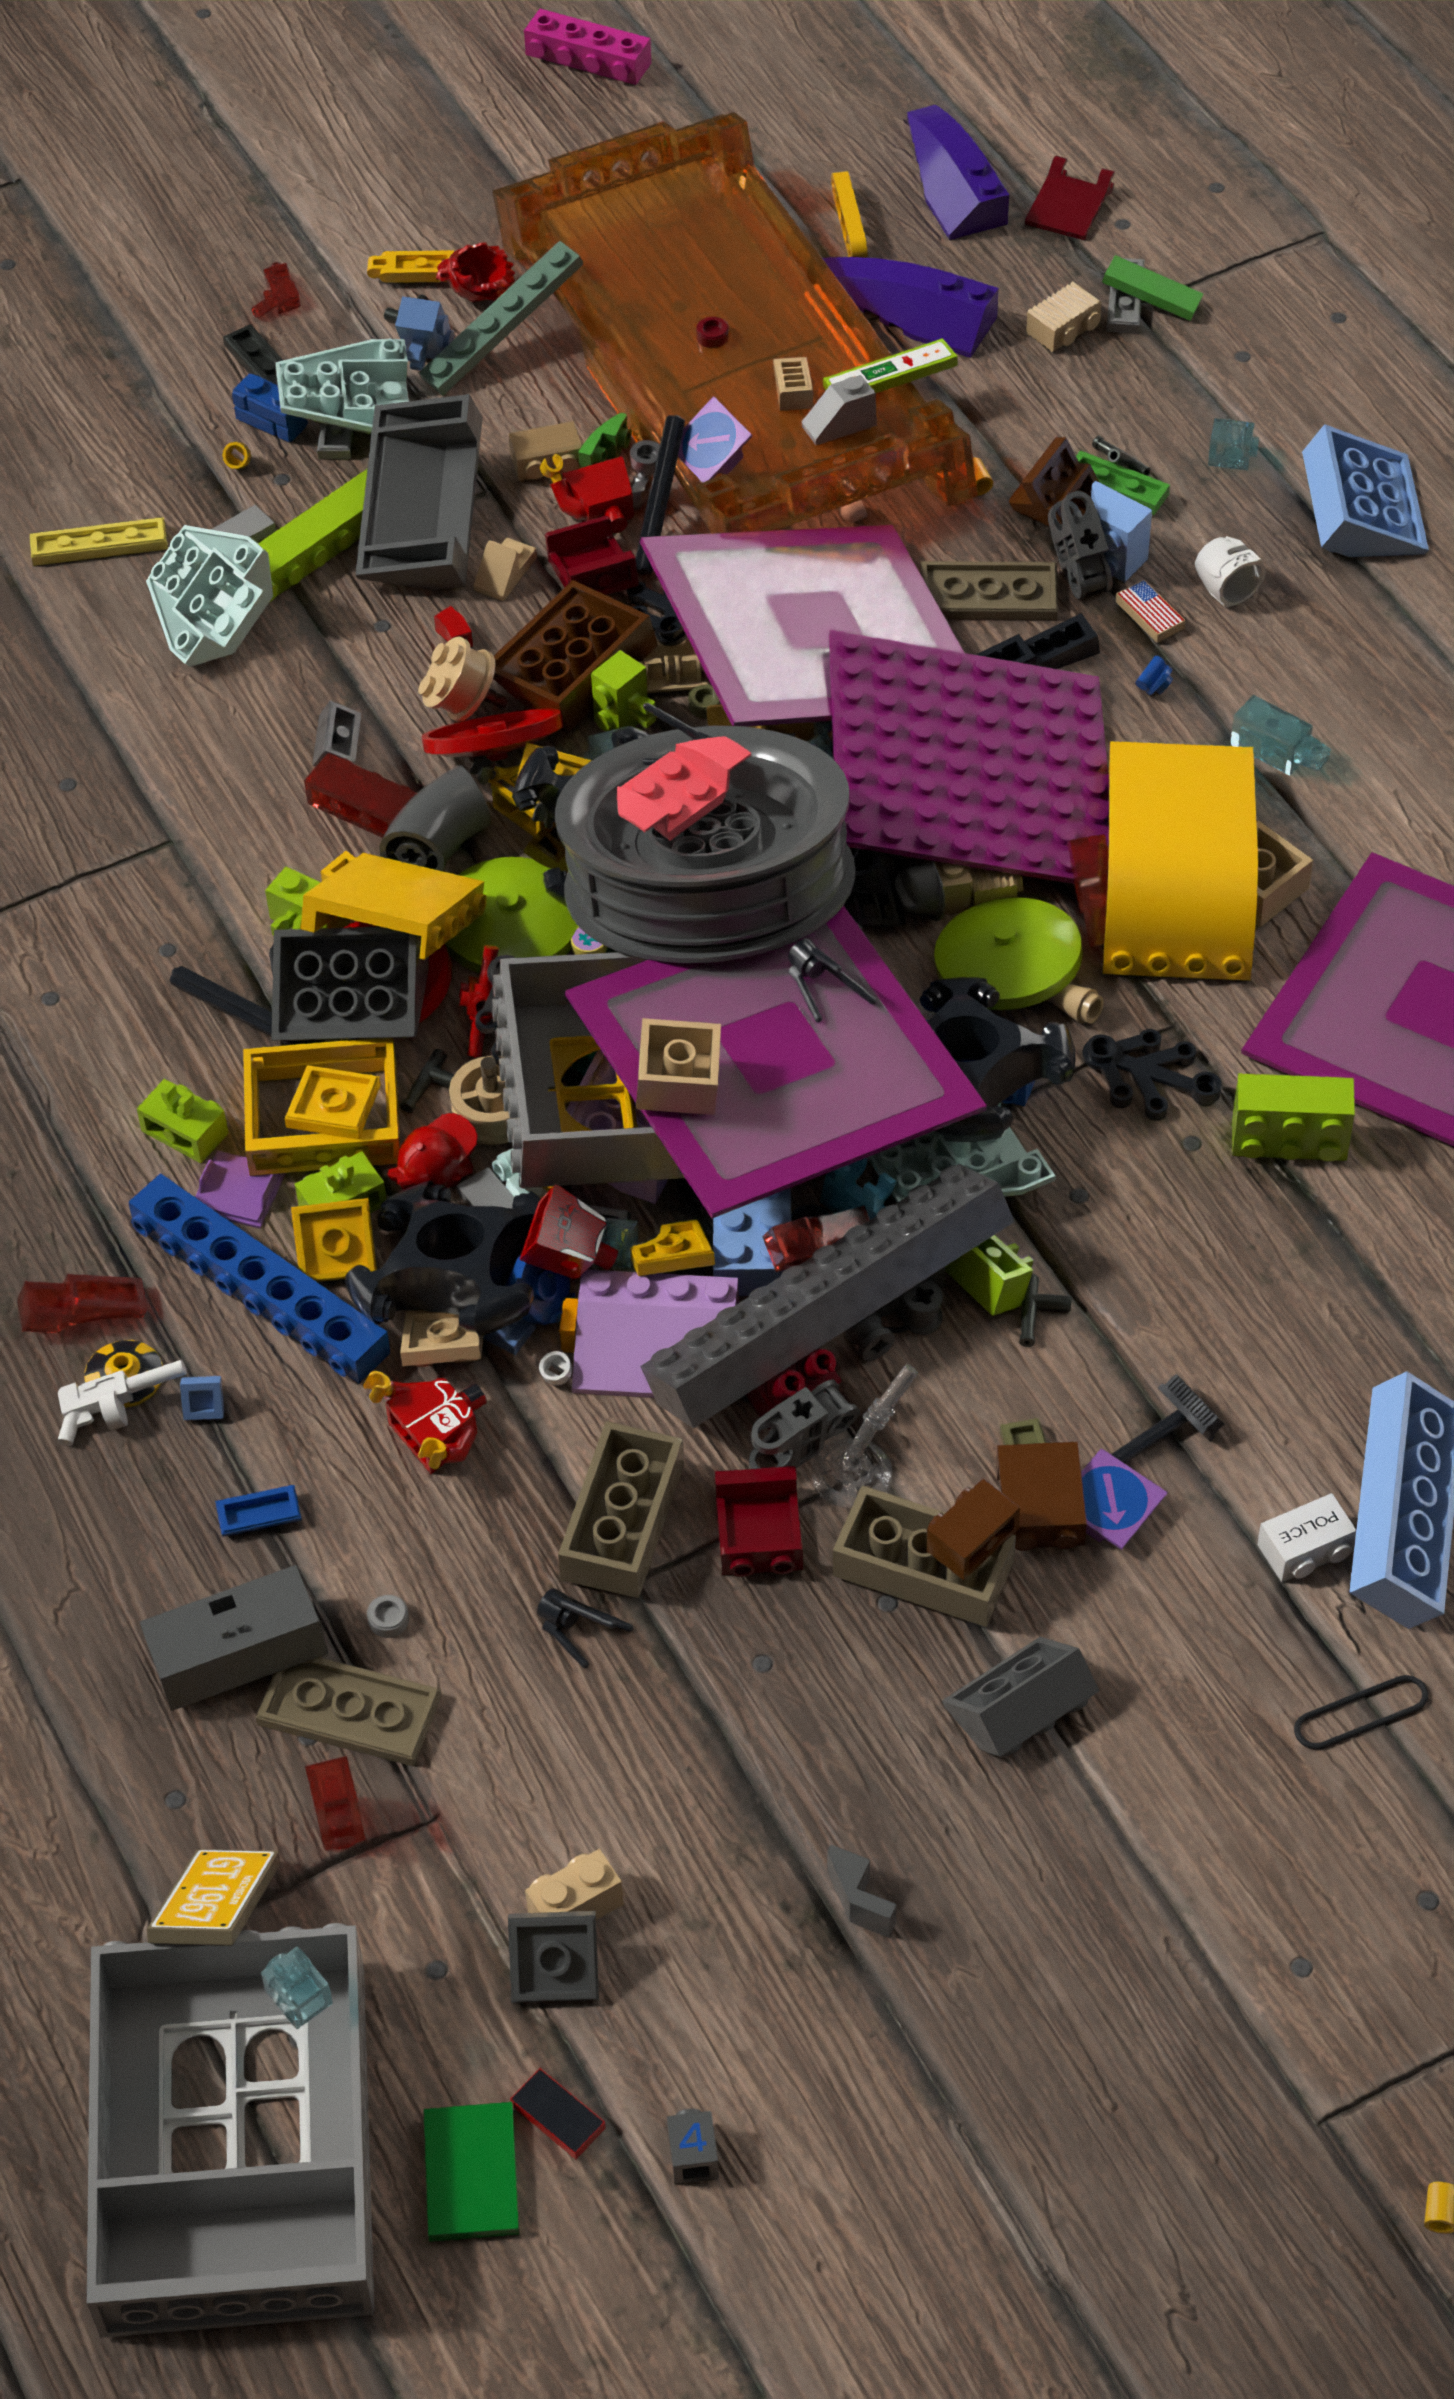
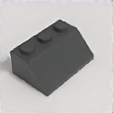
[942,1637,1099,1757]

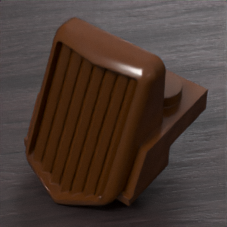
[1009,437,1100,527]

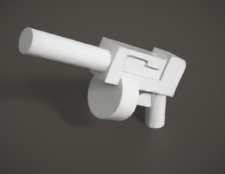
[57,1360,187,1446]

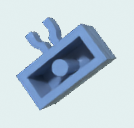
[395,296,454,371]

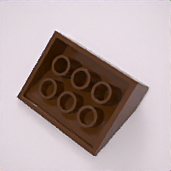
[493,580,658,733]

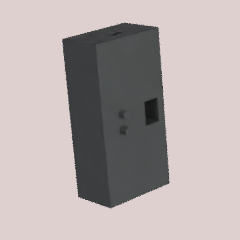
[139,1565,329,1711]

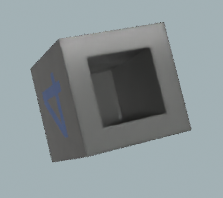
[667,2109,719,2184]

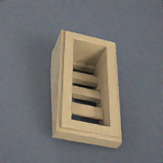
[773,357,813,411]

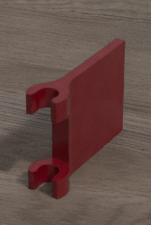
[1025,156,1115,240]

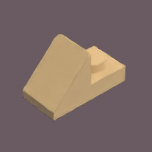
[474,538,537,601]

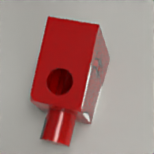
[520,1184,618,1279]

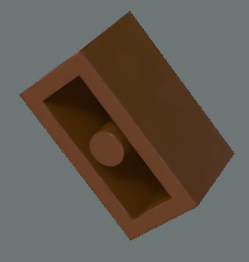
[927,1478,1020,1581]

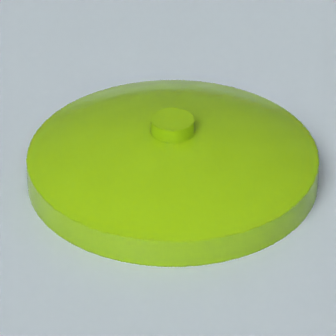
[445,857,578,974]
[934,897,1083,1010]

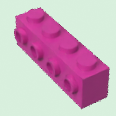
[524,9,652,85]

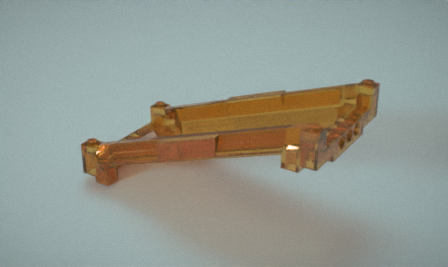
[492,112,978,534]

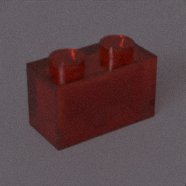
[305,1756,366,1850]

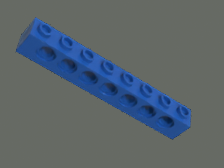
[128,1173,391,1384]

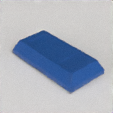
[215,1485,302,1537]

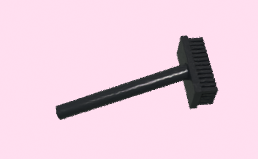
[1111,1374,1225,1464]

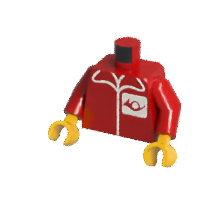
[363,1371,487,1474]

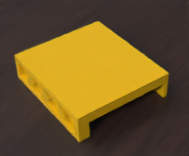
[301,853,487,960]

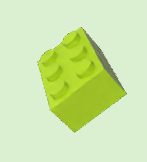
[1232,1073,1355,1162]

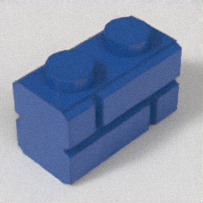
[232,374,308,442]

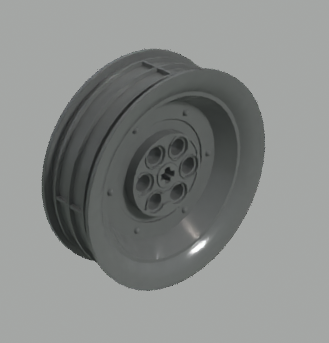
[555,726,855,963]

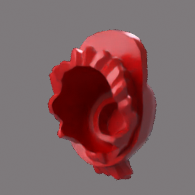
[436,242,515,302]
[387,1112,478,1189]

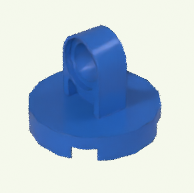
[504,1256,575,1325]

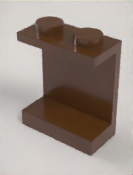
[996,1441,1087,1551]

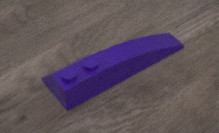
[907,105,1009,240]
[809,257,999,358]

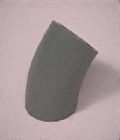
[379,765,491,871]

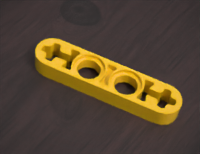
[831,171,868,258]

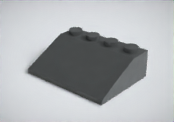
[271,926,429,1041]

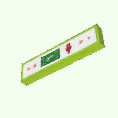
[823,338,958,394]

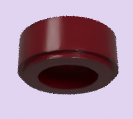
[696,317,729,348]

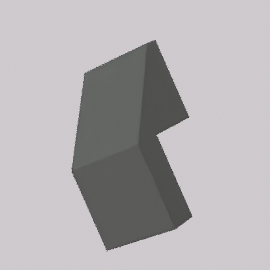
[827,1844,897,1938]

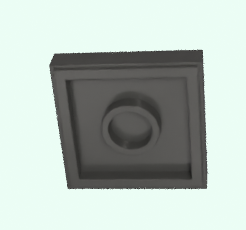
[508,1911,599,2003]

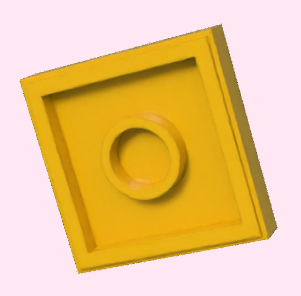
[285,1065,381,1139]
[291,1198,377,1282]

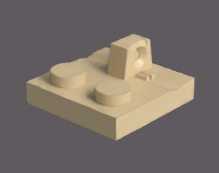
[400,1310,484,1367]

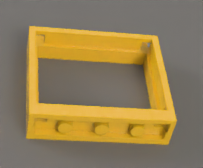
[243,1038,401,1176]

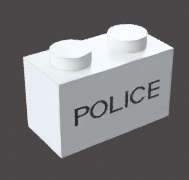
[1257,1493,1356,1582]

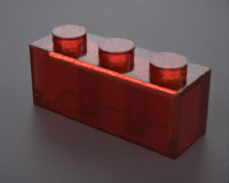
[304,753,417,838]

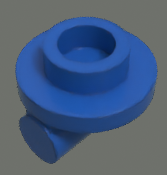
[1135,656,1173,695]

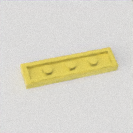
[30,517,168,566]

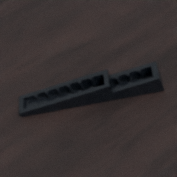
[976,613,1100,669]

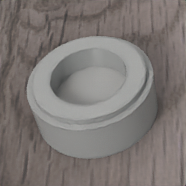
[367,1595,409,1638]

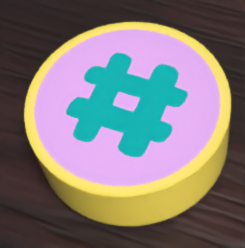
[571,926,607,955]

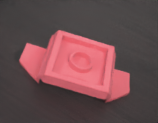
[616,736,751,841]

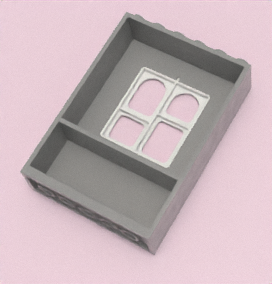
[87,1923,375,2338]

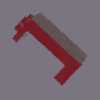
[545,516,639,595]
[715,1466,803,1577]

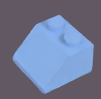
[1091,481,1152,583]

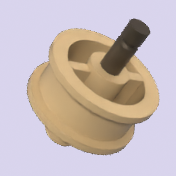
[418,637,508,722]
[449,1056,512,1145]

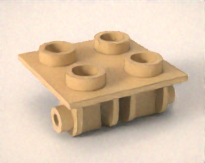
[639,637,708,693]

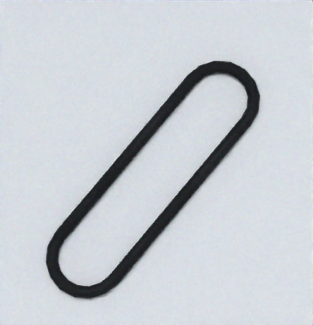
[1294,1675,1428,1749]

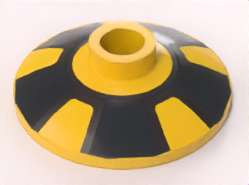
[84,1340,163,1408]

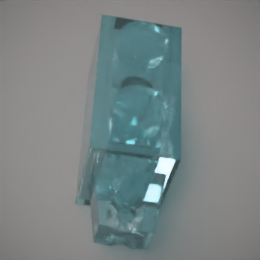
[1230,695,1331,776]

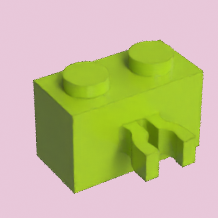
[591,650,656,733]
[265,866,350,936]
[137,1079,229,1163]
[295,1151,386,1213]
[945,1235,1034,1316]

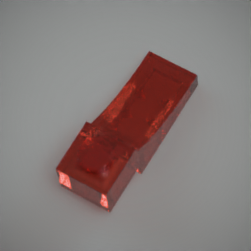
[1067,834,1109,948]
[762,1205,870,1272]
[17,1274,148,1333]

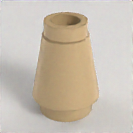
[1047,984,1104,1024]

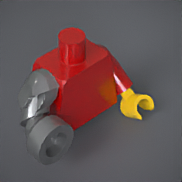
[540,440,660,533]

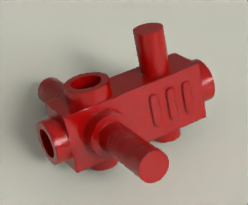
[459,945,499,1057]

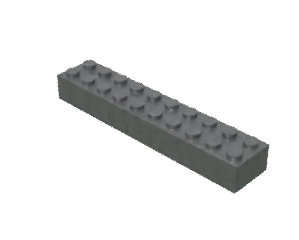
[640,1164,1014,1428]

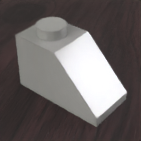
[802,375,877,445]

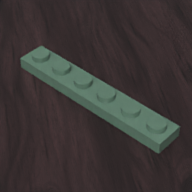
[419,241,584,396]

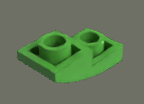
[578,413,632,468]

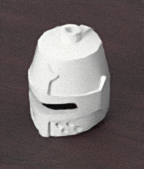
[1195,536,1266,608]

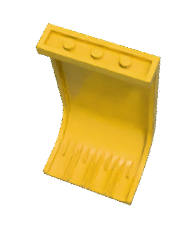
[1103,741,1258,981]

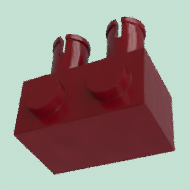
[746,1347,842,1430]

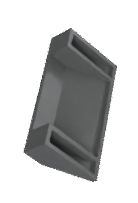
[355,394,483,590]

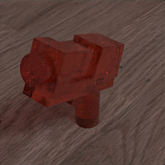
[251,262,301,318]

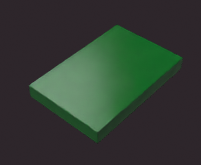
[424,2102,519,2242]

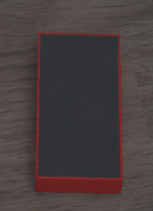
[510,2068,606,2160]

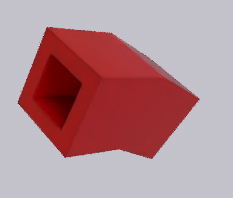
[434,606,473,647]

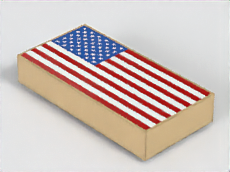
[1116,580,1186,643]

